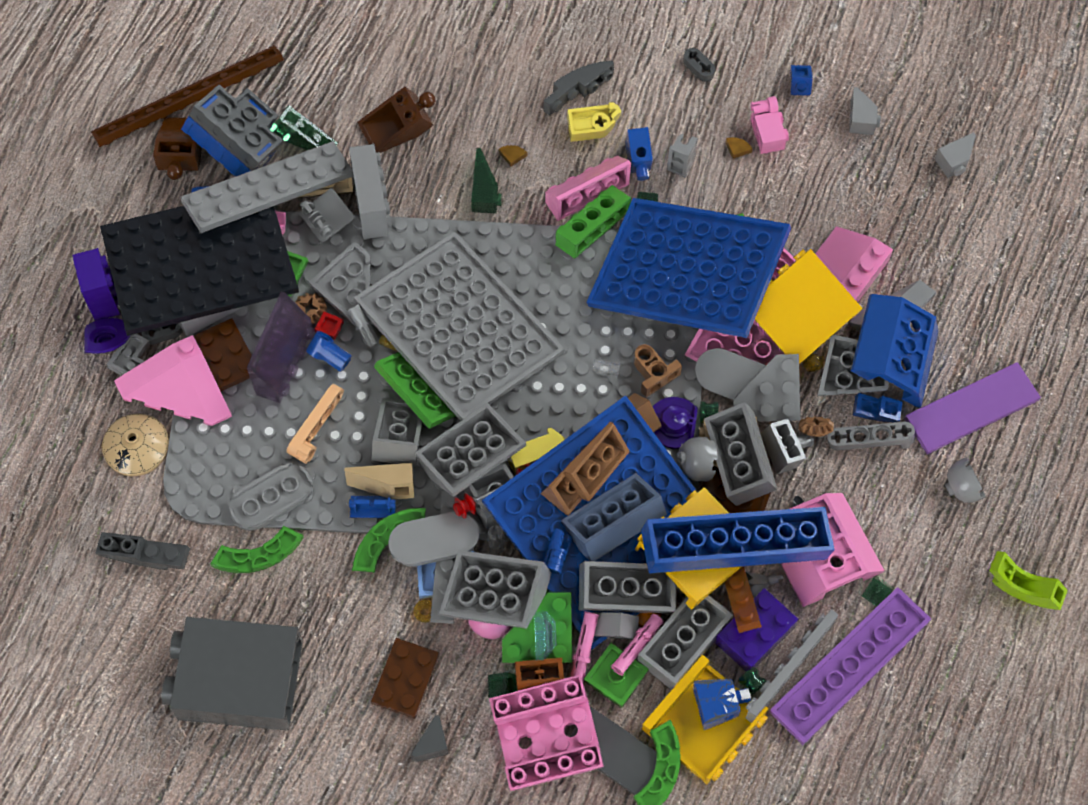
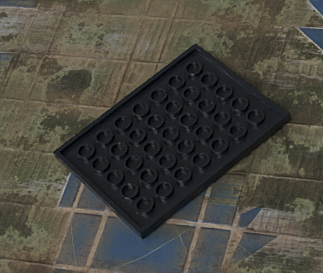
[100,206,299,336]

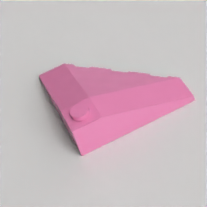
[114,335,232,426]

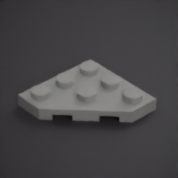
[309,241,370,326]
[733,354,800,421]

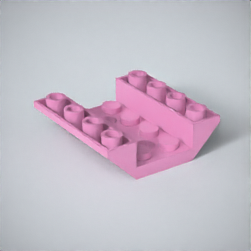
[780,493,885,607]
[489,675,604,791]

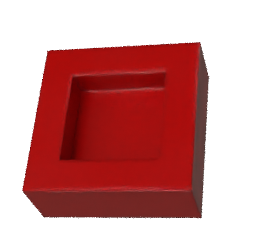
[314,311,344,341]

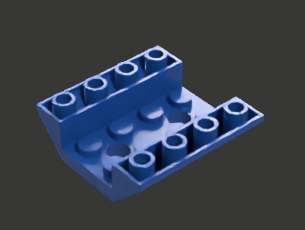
[851,294,939,408]

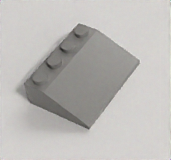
[415,403,527,497]
[439,550,551,629]

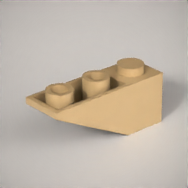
[345,463,414,499]

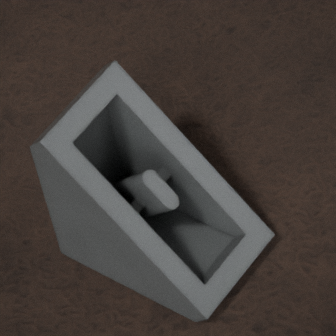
[410,715,448,762]

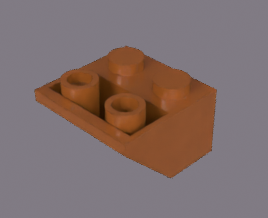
[515,658,564,691]

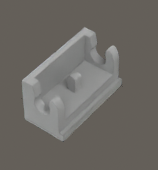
[667,134,698,178]

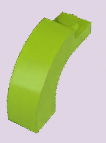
[989,551,1068,610]

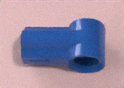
[306,331,352,372]

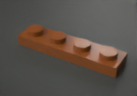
[725,566,762,633]

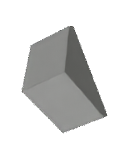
[594,613,639,640]

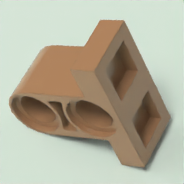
[634,344,682,398]

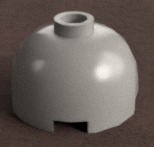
[676,437,718,482]
[945,457,986,503]

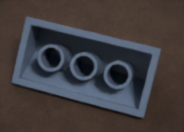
[561,473,667,562]

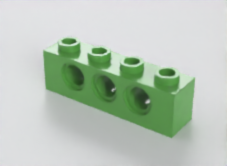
[556,185,631,259]

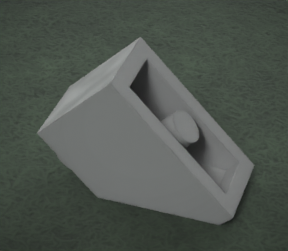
[849,87,881,135]
[935,132,976,178]

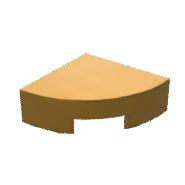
[725,137,753,159]
[498,145,527,166]

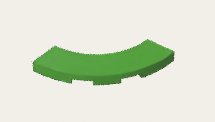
[352,508,426,573]
[210,526,304,573]
[633,720,680,805]

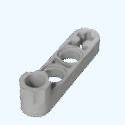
[828,422,915,450]

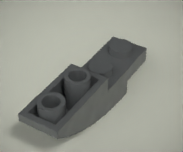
[544,60,614,116]
[95,532,190,570]

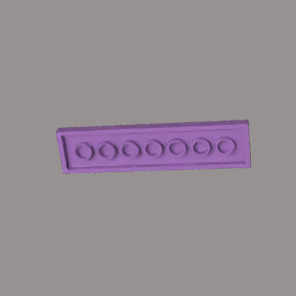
[769,587,931,745]

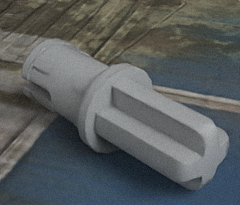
[347,304,379,347]

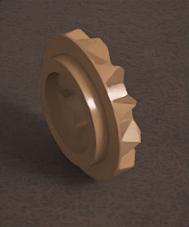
[292,292,327,325]
[798,416,834,437]

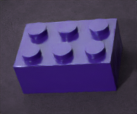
[72,248,120,321]
[715,588,799,674]

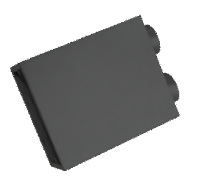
[162,617,303,731]

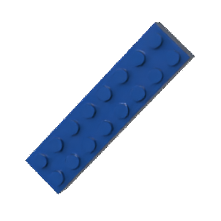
[641,507,835,574]

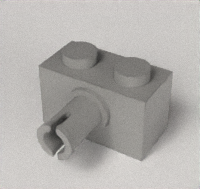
[761,419,814,474]

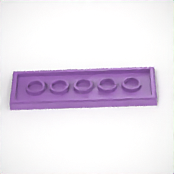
[904,362,1041,454]

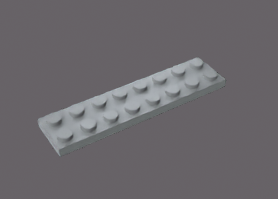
[181,141,353,233]

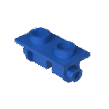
[349,496,396,518]

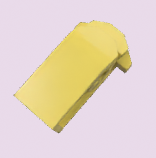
[567,102,621,142]
[507,427,565,477]

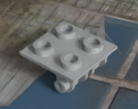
[299,188,356,244]

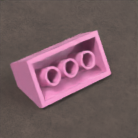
[545,156,631,221]

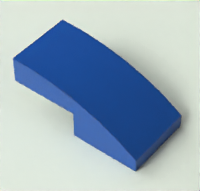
[852,393,903,423]

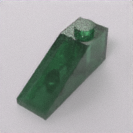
[271,105,338,151]
[471,148,502,214]

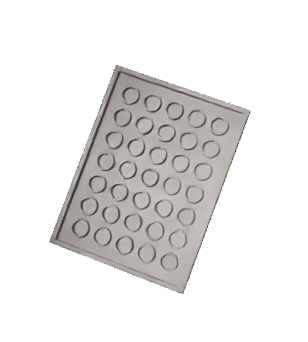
[354,232,565,421]

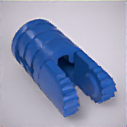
[543,528,572,575]

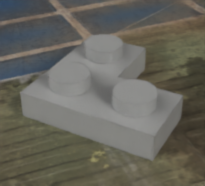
[106,334,150,376]

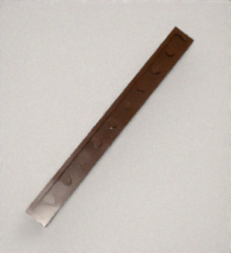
[91,45,284,147]

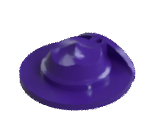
[84,318,131,354]
[653,397,698,449]

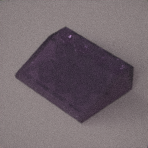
[247,292,314,403]

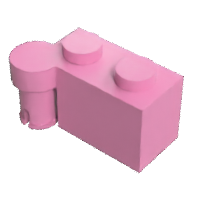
[750,96,789,154]

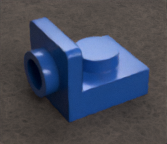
[790,65,813,96]

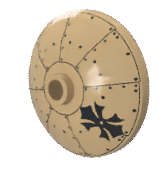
[102,414,169,476]

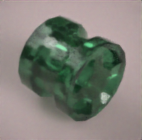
[700,401,719,423]
[738,667,767,696]

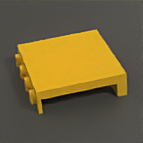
[755,249,863,364]
[635,487,742,610]
[642,654,769,784]

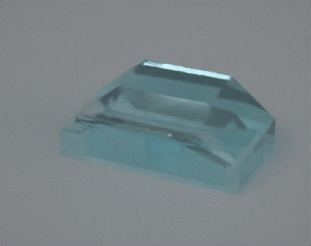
[534,611,556,660]

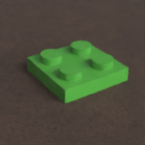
[584,643,649,708]

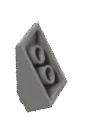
[372,398,423,466]

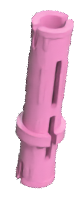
[570,611,599,683]
[611,614,664,676]

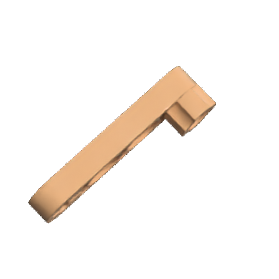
[287,384,344,464]

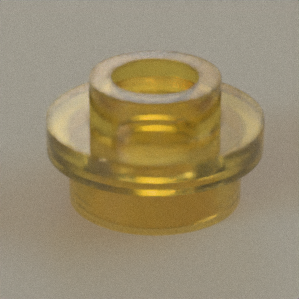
[802,354,824,372]
[414,600,432,623]

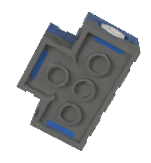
[181,85,283,176]

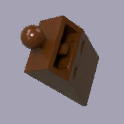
[357,87,436,153]
[153,117,202,180]

